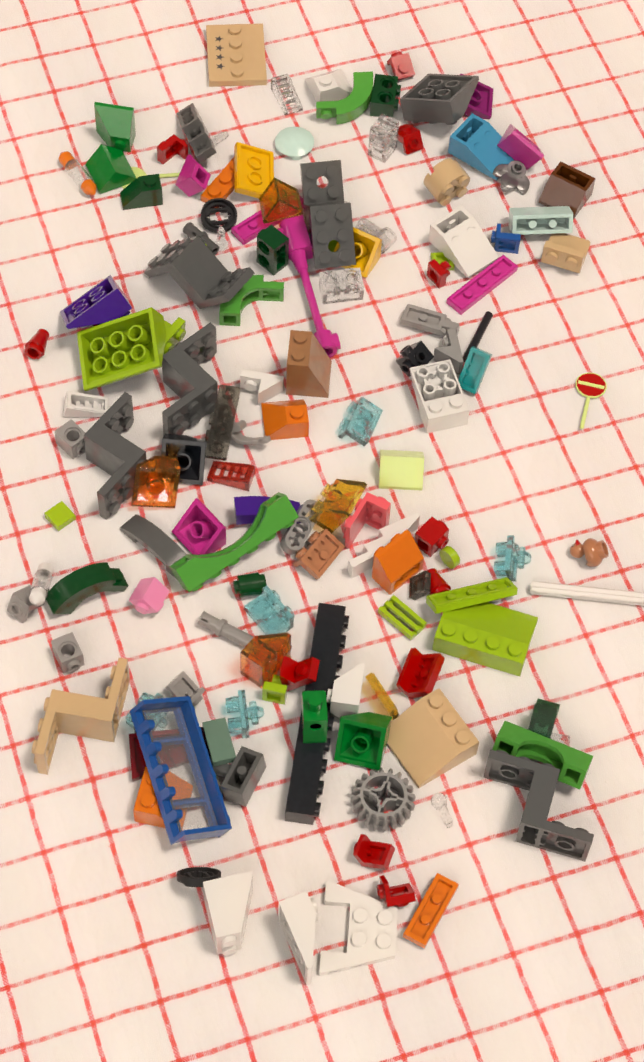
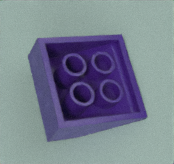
[60,275,132,329]

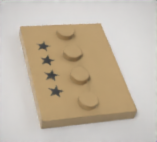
[206,24,267,87]

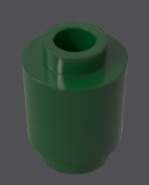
[233,572,267,598]

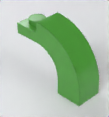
[316,71,373,124]
[219,275,284,326]

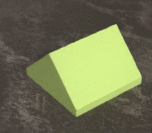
[379,450,424,490]

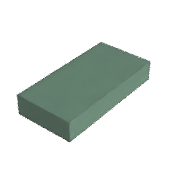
[202,717,236,767]

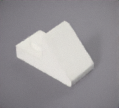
[240,369,284,405]

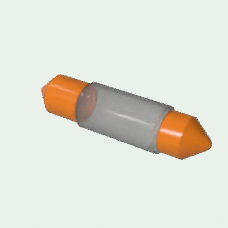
[58,151,97,195]

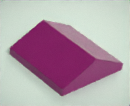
[460,74,493,119]

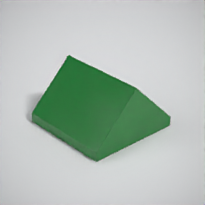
[85,144,136,194]

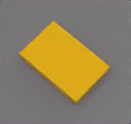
[234,142,274,202]

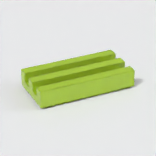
[378,595,427,640]

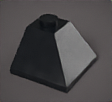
[159,433,206,485]

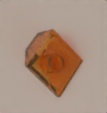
[131,456,181,508]

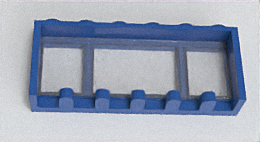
[130,696,232,845]

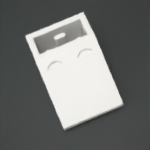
[429,206,499,278]
[409,359,470,433]

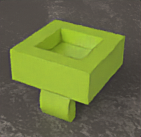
[262,675,287,705]

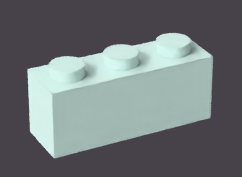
[509,206,573,235]

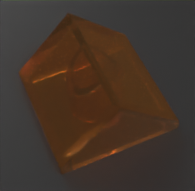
[259,177,303,224]

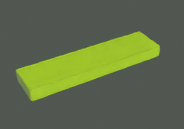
[426,577,518,614]

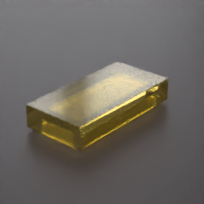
[365,673,399,721]

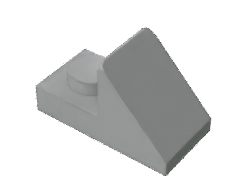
[433,328,464,375]

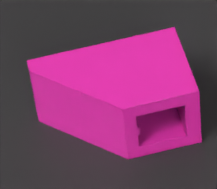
[175,154,211,197]

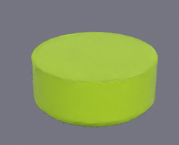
[439,546,460,569]

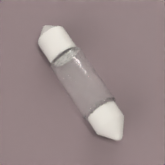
[29,562,54,605]

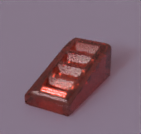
[207,461,255,491]

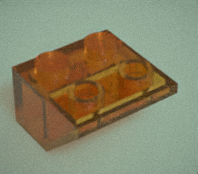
[240,632,292,689]

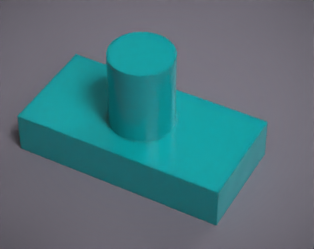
[458,346,492,394]

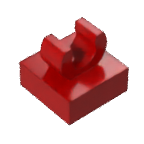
[427,259,451,289]

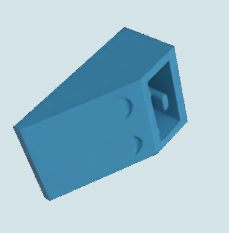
[448,113,515,181]

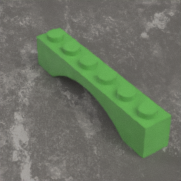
[169,492,299,592]

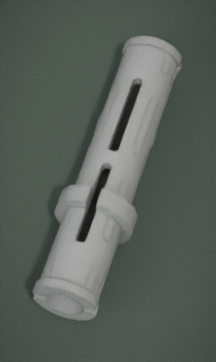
[198,611,265,654]

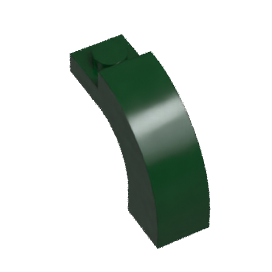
[46,562,129,614]

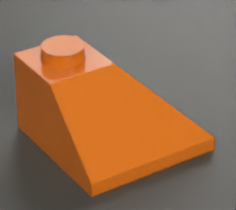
[261,399,309,440]

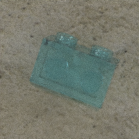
[338,397,383,446]
[244,585,294,642]

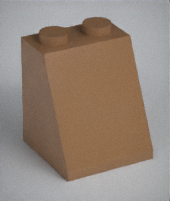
[286,330,332,398]

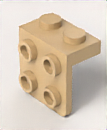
[541,233,590,273]

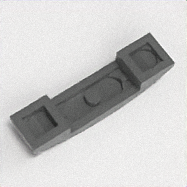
[120,514,187,579]

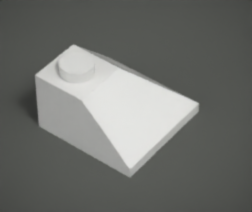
[305,69,352,102]
[327,663,365,718]

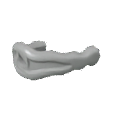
[224,416,271,445]

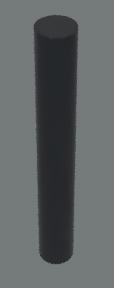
[463,311,493,362]

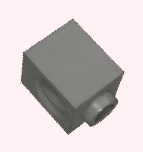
[55,419,85,459]
[51,632,85,673]

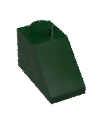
[120,174,163,210]

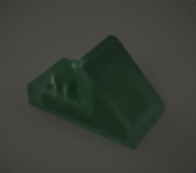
[528,698,560,739]

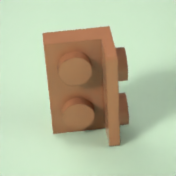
[293,529,345,580]

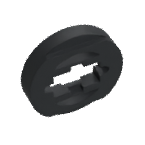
[201,198,237,233]
[177,867,221,887]

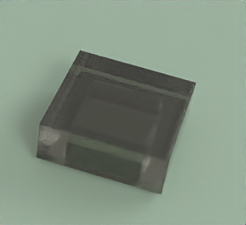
[409,571,431,600]

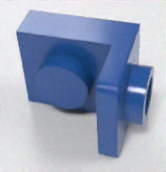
[491,223,521,254]

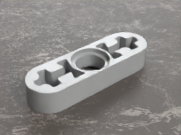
[280,499,321,555]

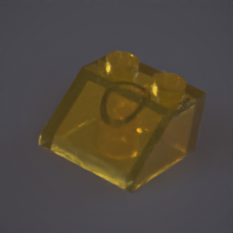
[309,479,368,534]

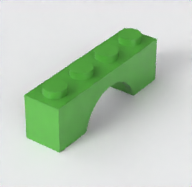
[492,721,593,789]

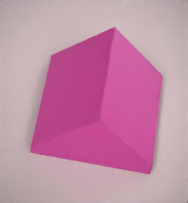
[497,124,544,170]
[172,498,226,555]

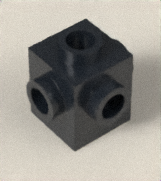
[396,341,434,377]

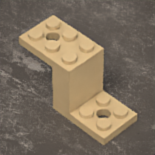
[32,658,130,775]

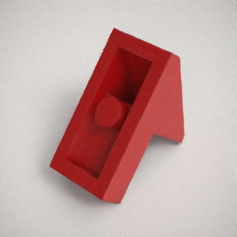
[280,656,320,692]

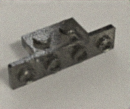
[205,385,241,461]

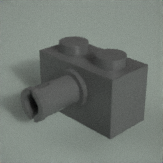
[211,746,266,807]

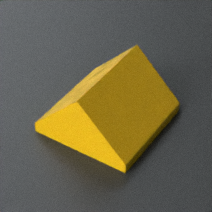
[334,227,382,278]

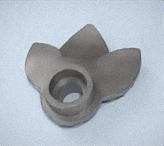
[492,160,530,195]

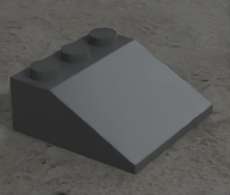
[400,74,479,125]

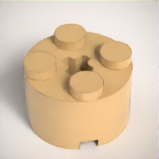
[424,158,470,206]

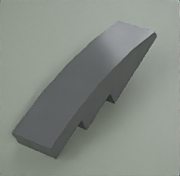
[177,103,217,163]

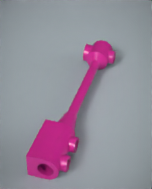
[278,214,341,358]

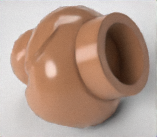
[570,538,609,567]

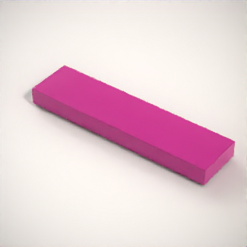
[231,190,304,245]
[446,255,518,315]

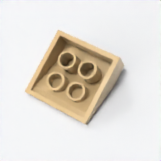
[387,688,479,788]

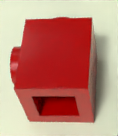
[414,517,449,557]

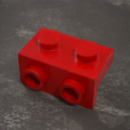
[396,648,445,698]

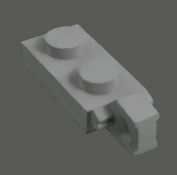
[400,304,460,336]

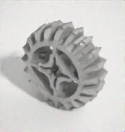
[351,767,416,832]

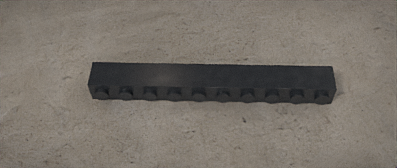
[285,603,349,825]

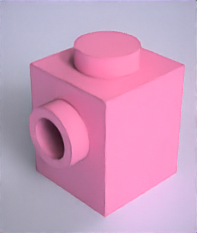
[129,577,169,614]

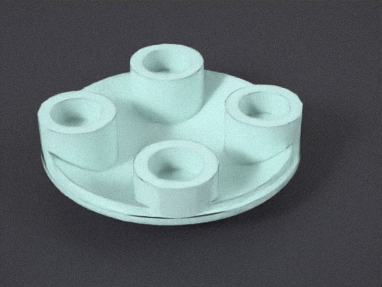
[275,127,314,160]

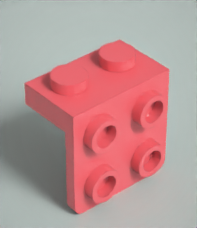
[343,492,391,548]

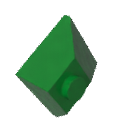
[94,102,136,152]
[334,712,392,770]

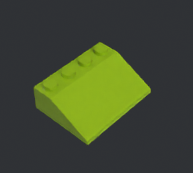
[77,307,166,391]
[432,602,538,676]

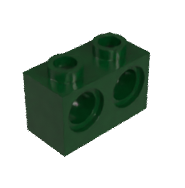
[370,74,401,119]
[256,225,289,276]

